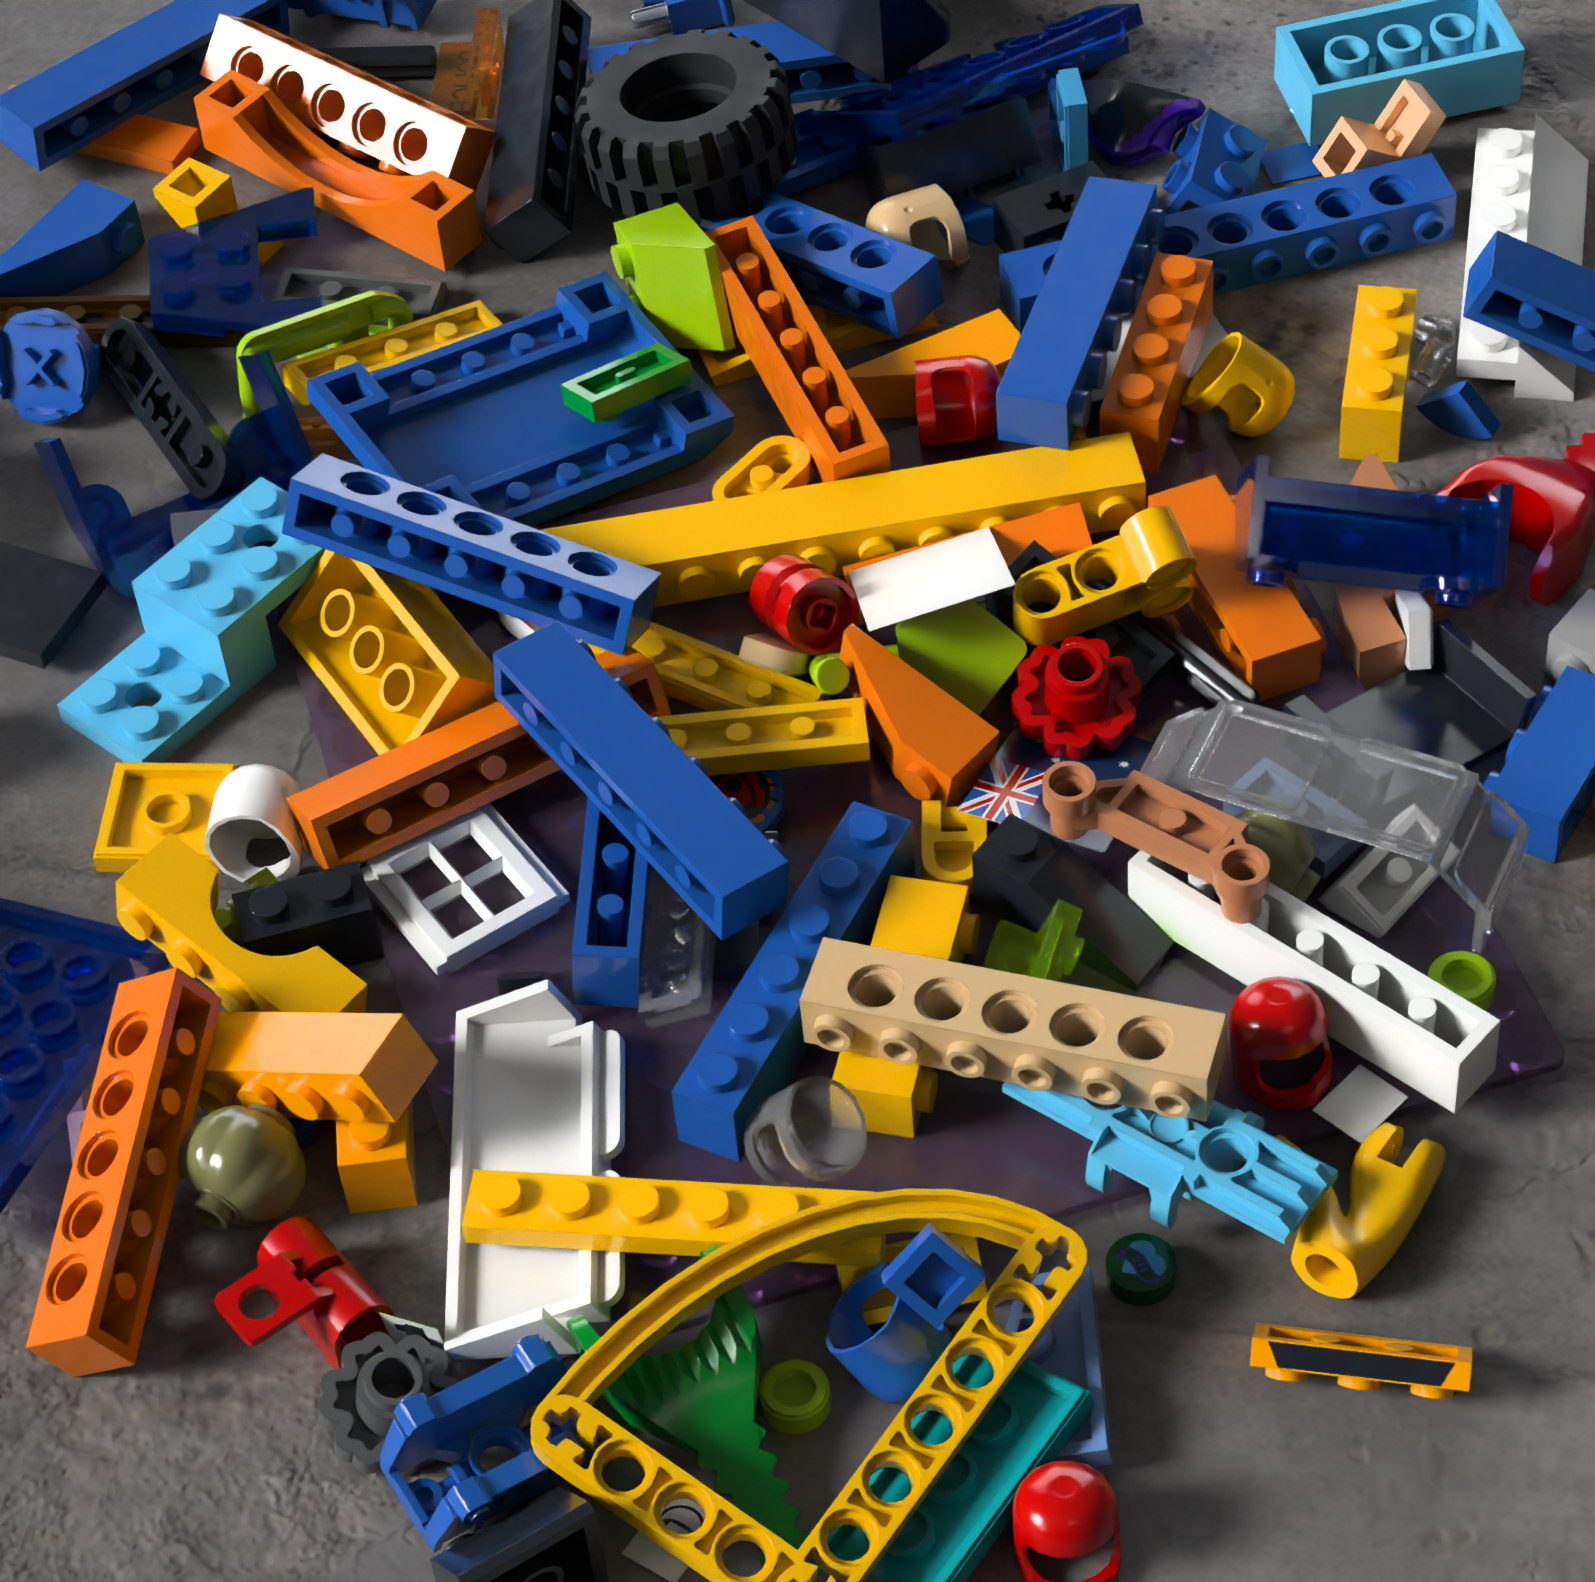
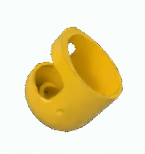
[1181,332,1295,437]

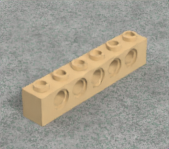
[799,937,1226,1122]

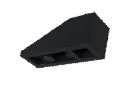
[972,813,1175,993]

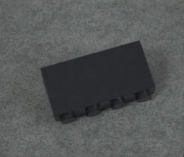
[744,0,951,84]

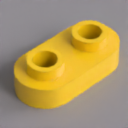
[712,435,812,501]

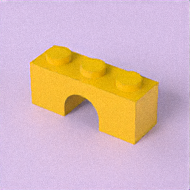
[1339,285,1417,463]

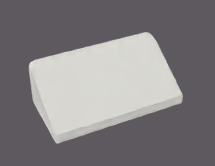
[1318,807,1459,939]

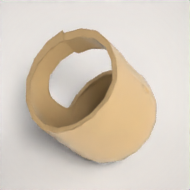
[865,184,971,269]

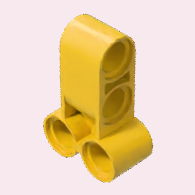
[1012,505,1198,646]

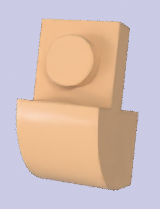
[1312,79,1447,178]

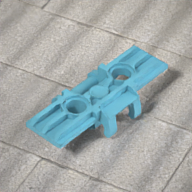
[1002,1082,1338,1245]

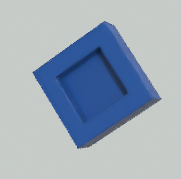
[880,1222,986,1329]

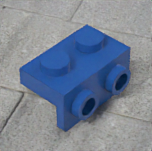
[1162,108,1266,215]

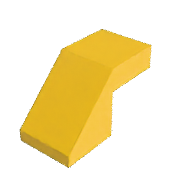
[153,157,284,277]

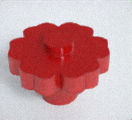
[1012,635,1142,760]

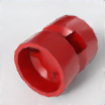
[749,554,859,655]

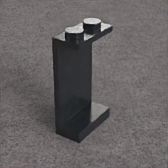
[1272,619,1537,825]

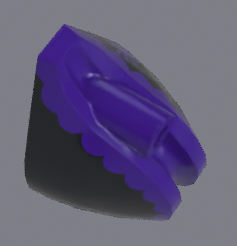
[1081,79,1206,166]

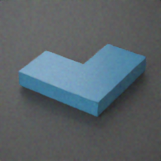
[1048,68,1088,172]

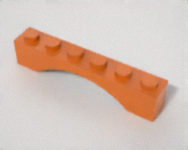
[193,69,482,273]

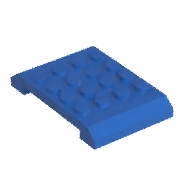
[307,271,735,527]

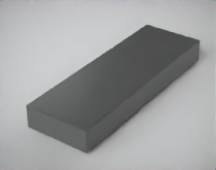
[269,267,449,326]

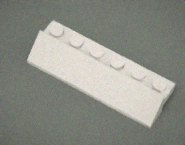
[1456,114,1589,402]

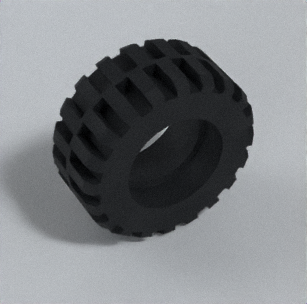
[575,29,798,224]

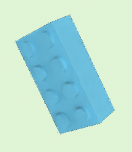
[1274,0,1525,147]

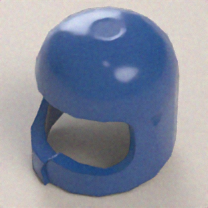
[826,1261,953,1404]

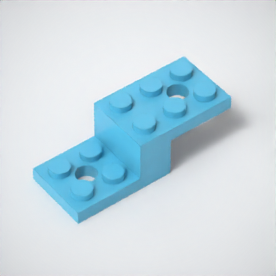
[57,477,326,763]

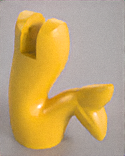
[1276,1122,1446,1299]

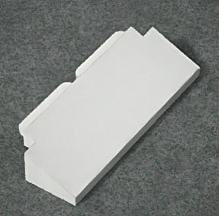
[444,979,625,1361]

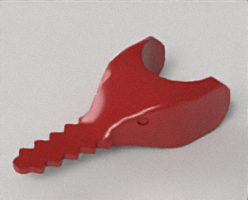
[1422,433,1595,606]

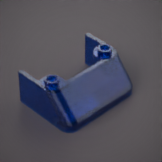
[34,350,314,600]
[1235,455,1514,609]

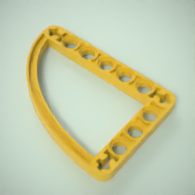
[530,1189,1087,1582]

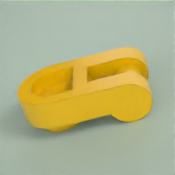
[921,800,988,895]

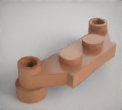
[1042,761,1270,924]

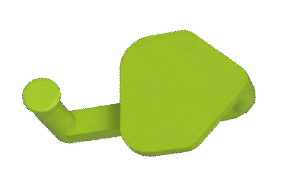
[236,290,413,428]
[808,599,1027,715]

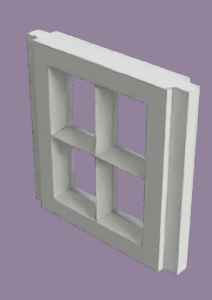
[361,803,570,976]

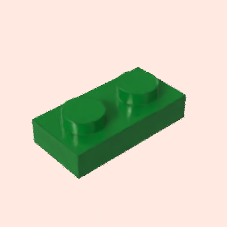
[560,342,693,423]

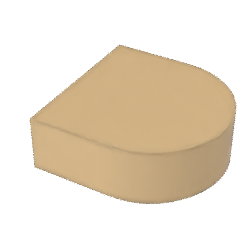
[738,631,812,676]

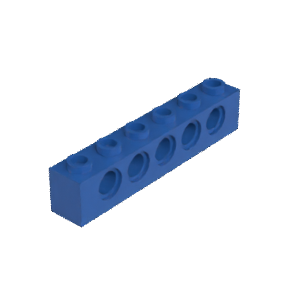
[697,191,944,340]
[282,453,661,656]

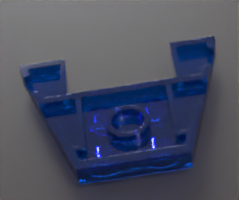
[148,187,326,347]

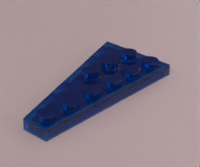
[794,3,1144,142]

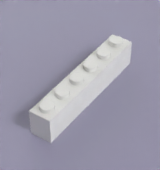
[1128,850,1500,1114]

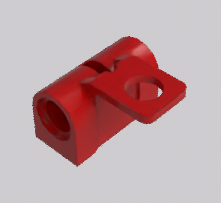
[214,1216,394,1369]

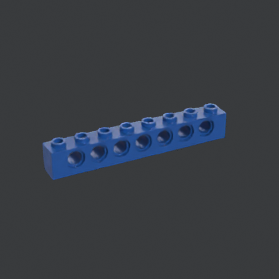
[999,153,1457,334]

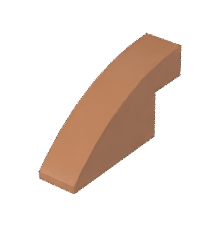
[1331,453,1451,695]

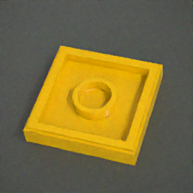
[93,762,239,874]

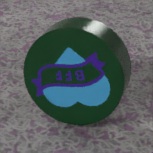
[1106,1233,1176,1306]

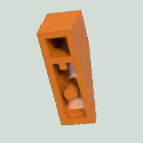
[839,624,1000,807]

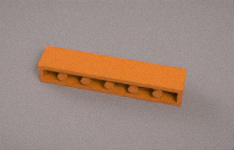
[704,215,892,483]
[286,647,671,870]

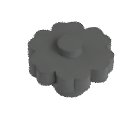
[318,1331,460,1477]

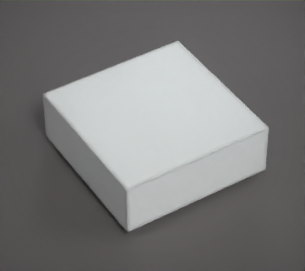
[1395,590,1434,671]

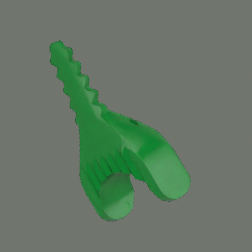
[566,1244,809,1566]

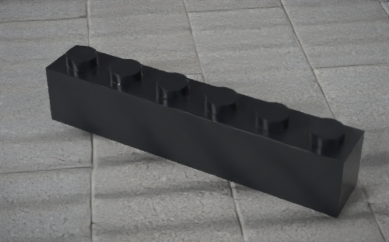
[484,0,592,264]

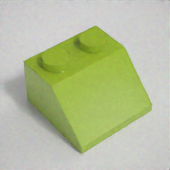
[611,202,736,351]

